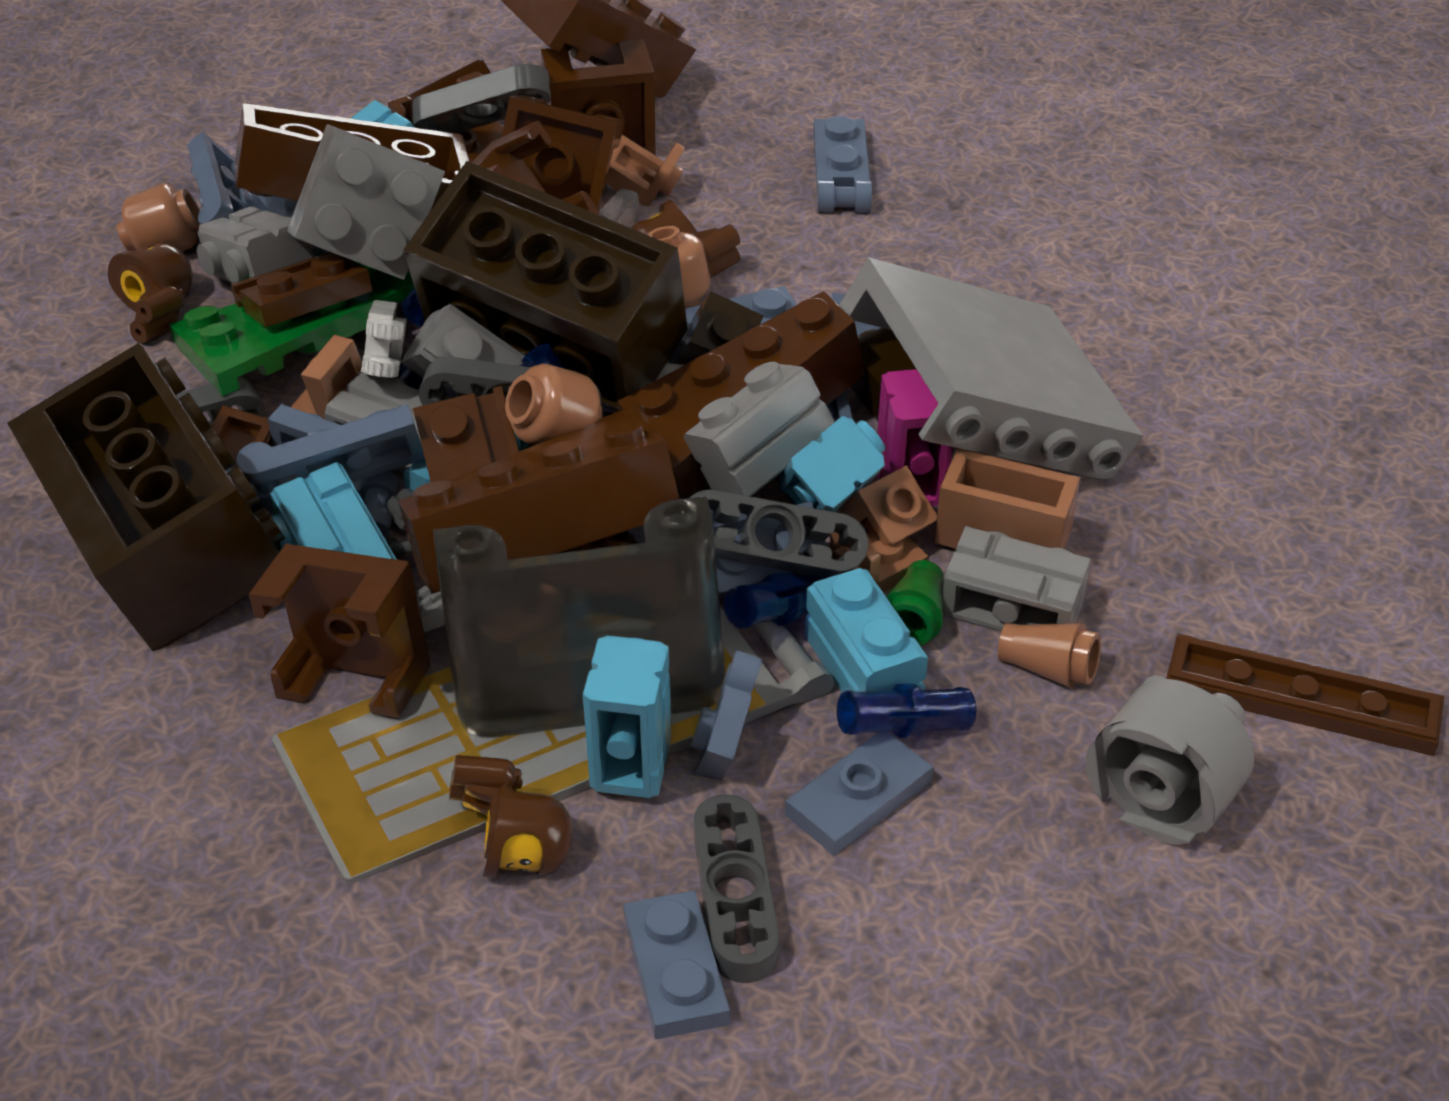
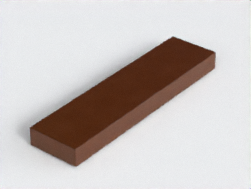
[1166,633,1445,756]

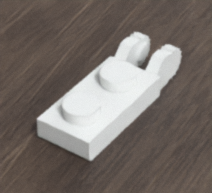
[361,300,407,378]

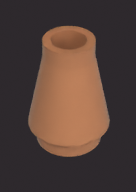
[998,623,1101,688]

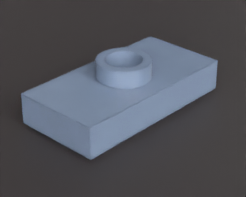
[785,728,934,856]

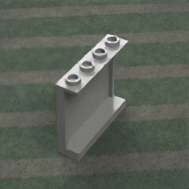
[839,257,1143,480]

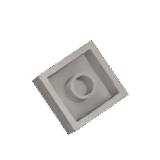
[287,124,445,280]

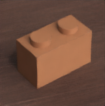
[934,448,1080,549]

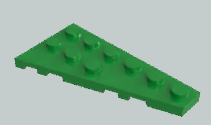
[169,261,419,397]

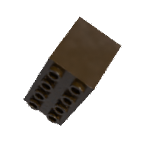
[403,161,688,413]
[7,342,286,651]

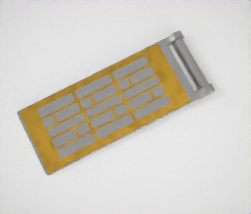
[272,570,835,884]

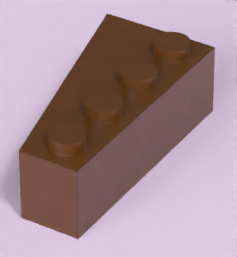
[501,0,696,98]
[234,103,470,211]
[617,291,866,503]
[398,407,682,594]

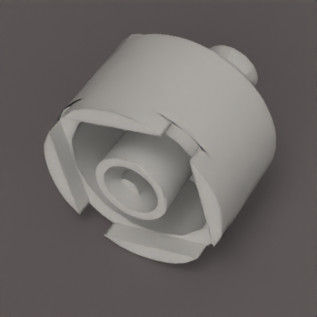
[1086,675,1254,845]

